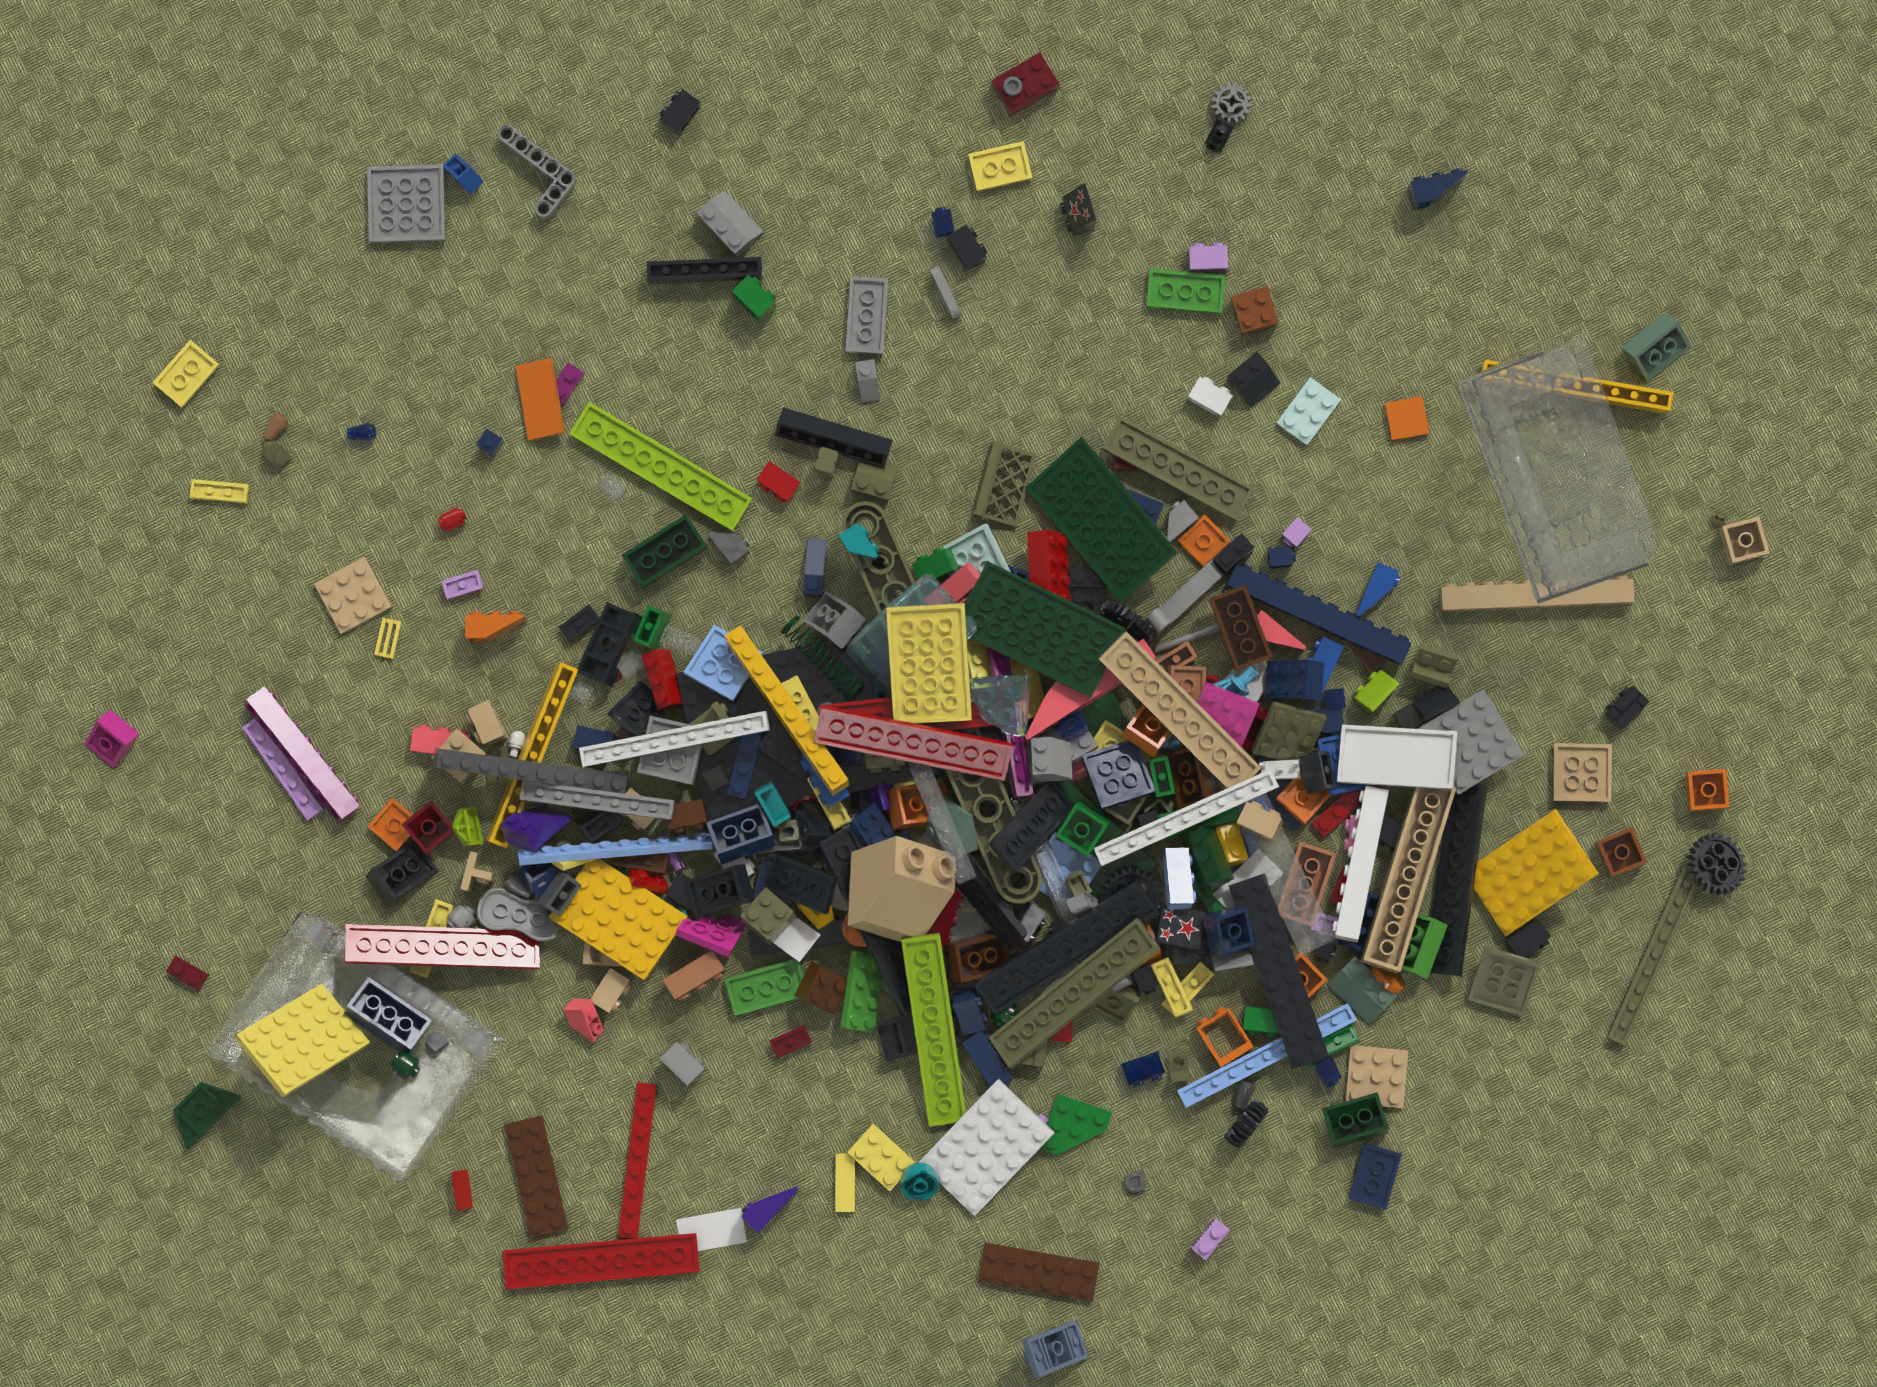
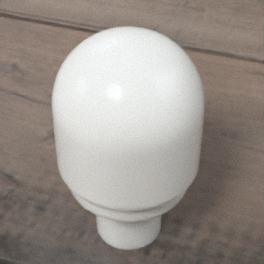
[508,731,525,758]

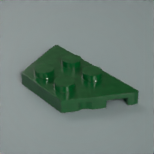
[173,1082,241,1150]

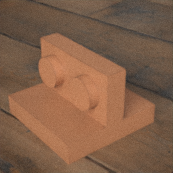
[1168,665,1206,701]

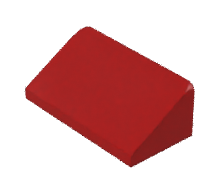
[451,1170,473,1210]

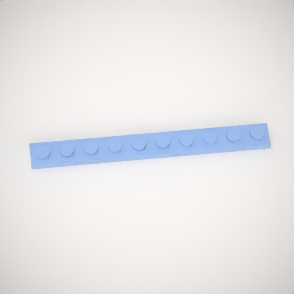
[518,833,712,865]
[1177,1003,1357,1108]

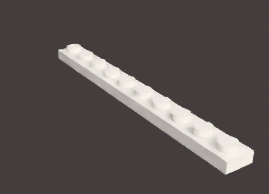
[579,711,770,767]
[1094,769,1279,866]

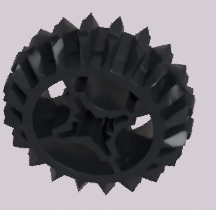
[1225,1099,1268,1148]

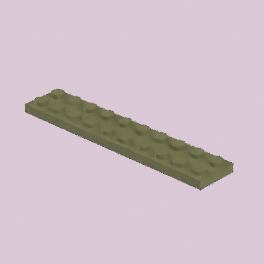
[989,918,1161,1069]

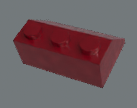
[926,890,964,947]

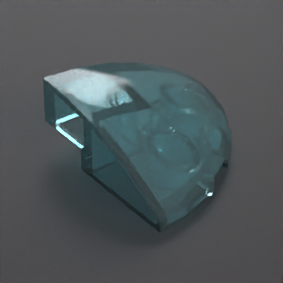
[970,675,1029,736]

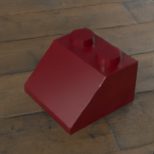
[401,800,455,856]

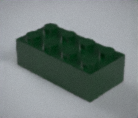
[622,514,708,590]

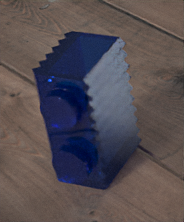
[1121,1051,1165,1088]

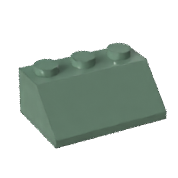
[1622,312,1691,382]
[927,795,978,857]
[1327,956,1397,1024]

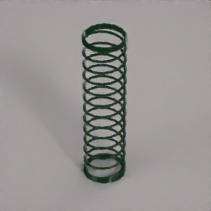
[781,615,865,700]

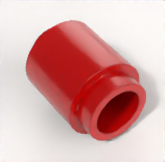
[437,507,467,532]

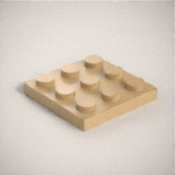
[314,556,392,634]
[1553,743,1612,802]
[1345,1045,1408,1108]

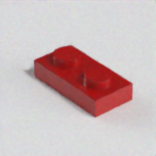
[628,869,669,895]

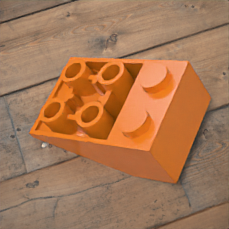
[465,611,526,642]

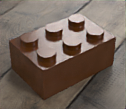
[1166,748,1220,810]
[944,931,1009,983]

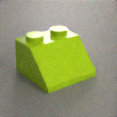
[1353,670,1399,715]

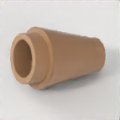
[263,412,289,441]

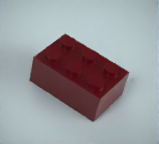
[991,52,1060,118]

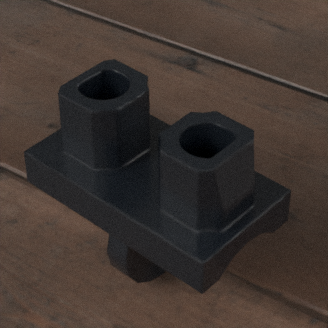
[1205,116,1235,152]

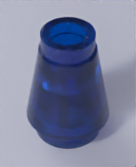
[347,422,376,441]

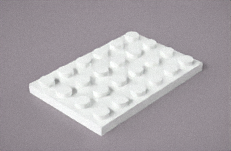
[919,1079,1055,1216]

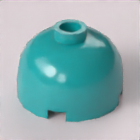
[901,1162,939,1201]

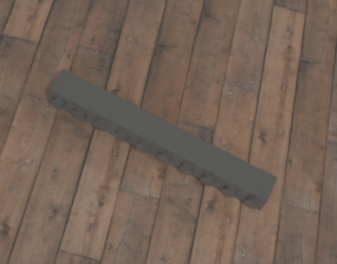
[432,748,628,794]

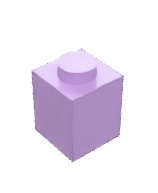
[1281,517,1312,549]

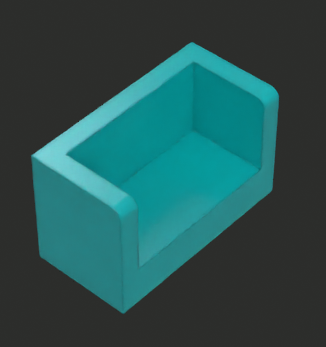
[755,781,791,827]

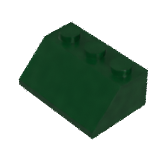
[1182,825,1234,895]
[1322,1092,1389,1149]

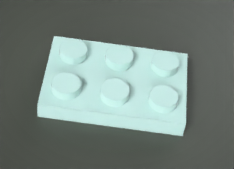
[1276,377,1341,446]

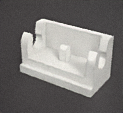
[1259,760,1301,780]

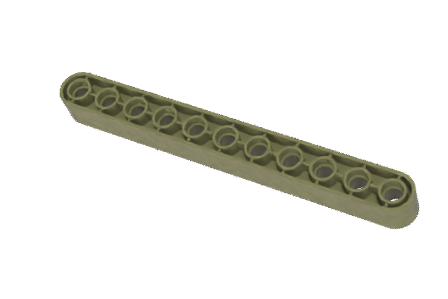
[842,501,1042,905]

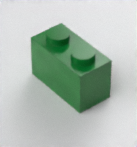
[912,547,959,585]
[633,605,672,650]
[1148,756,1175,799]
[1242,1006,1280,1037]

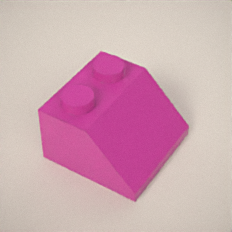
[84,710,139,768]

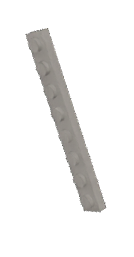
[520,780,675,820]

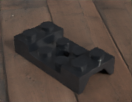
[1069,568,1107,618]
[577,602,642,687]
[876,1004,961,1061]

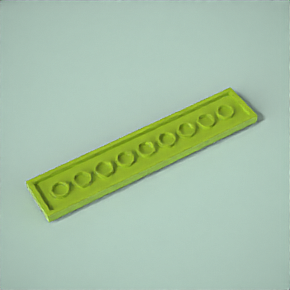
[569,402,753,532]
[901,933,966,1127]

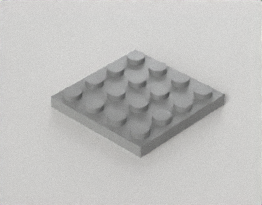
[367,164,446,243]
[1418,689,1524,795]

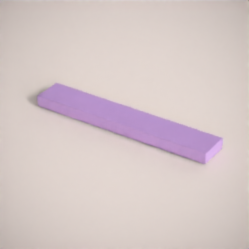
[242,719,324,821]

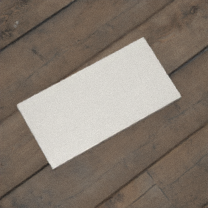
[1337,725,1458,790]

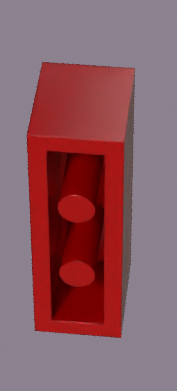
[642,649,683,710]

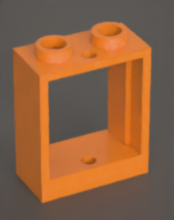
[1195,1007,1253,1068]

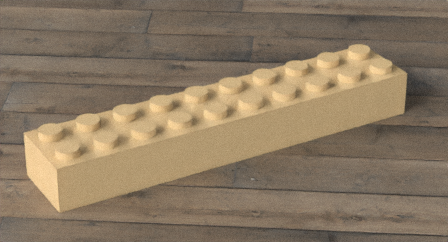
[1360,787,1456,974]

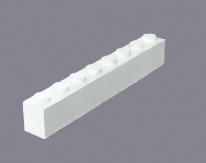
[1332,786,1389,943]

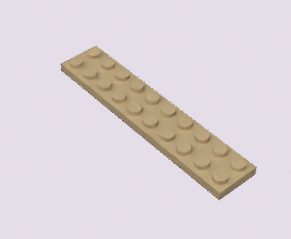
[1098,631,1261,788]

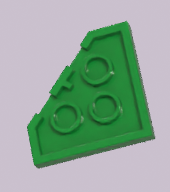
[1039,1094,1112,1155]

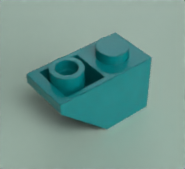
[838,523,880,560]

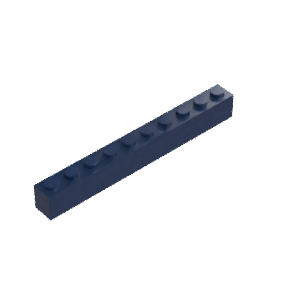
[1227,563,1412,666]

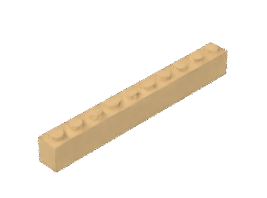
[1440,576,1635,612]

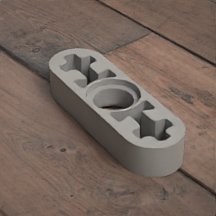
[929,266,961,319]

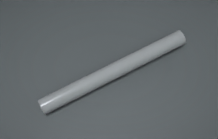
[1153,624,1220,653]

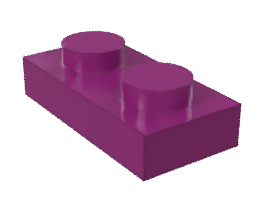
[556,363,584,405]

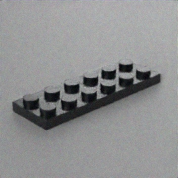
[988,781,1074,874]
[948,852,1028,954]

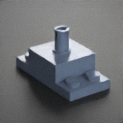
[1022,1320,1088,1379]

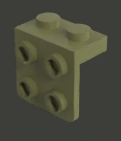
[689,701,736,755]

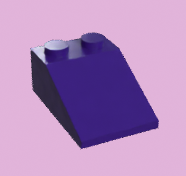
[500,806,572,852]
[741,1187,799,1232]

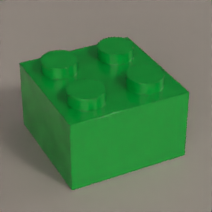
[732,275,776,324]
[1055,801,1111,857]

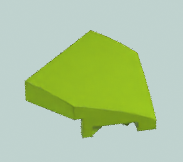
[452,806,483,847]

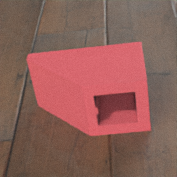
[563,998,604,1042]

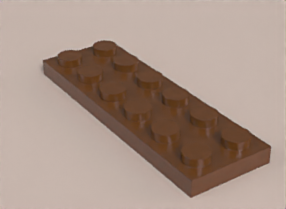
[504,1115,569,1238]
[978,1242,1099,1301]

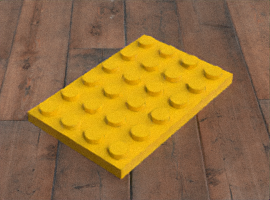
[1474,809,1599,936]
[549,859,688,981]

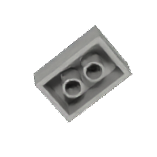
[802,591,866,649]

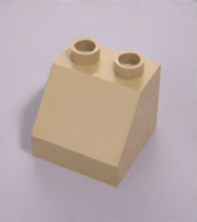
[848,836,956,942]

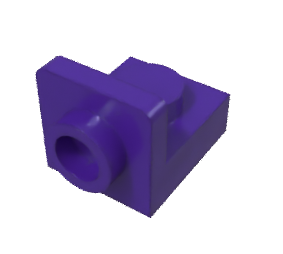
[868,782,894,811]

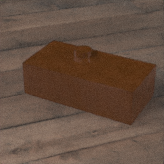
[1208,585,1272,671]

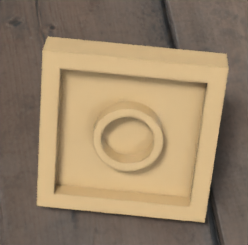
[460,851,496,892]

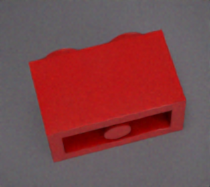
[756,461,801,504]

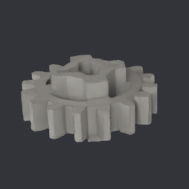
[1211,82,1252,124]

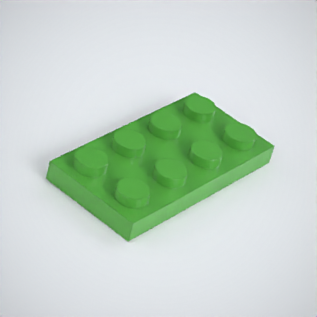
[1146,268,1226,314]
[840,951,882,1033]
[724,959,804,1016]

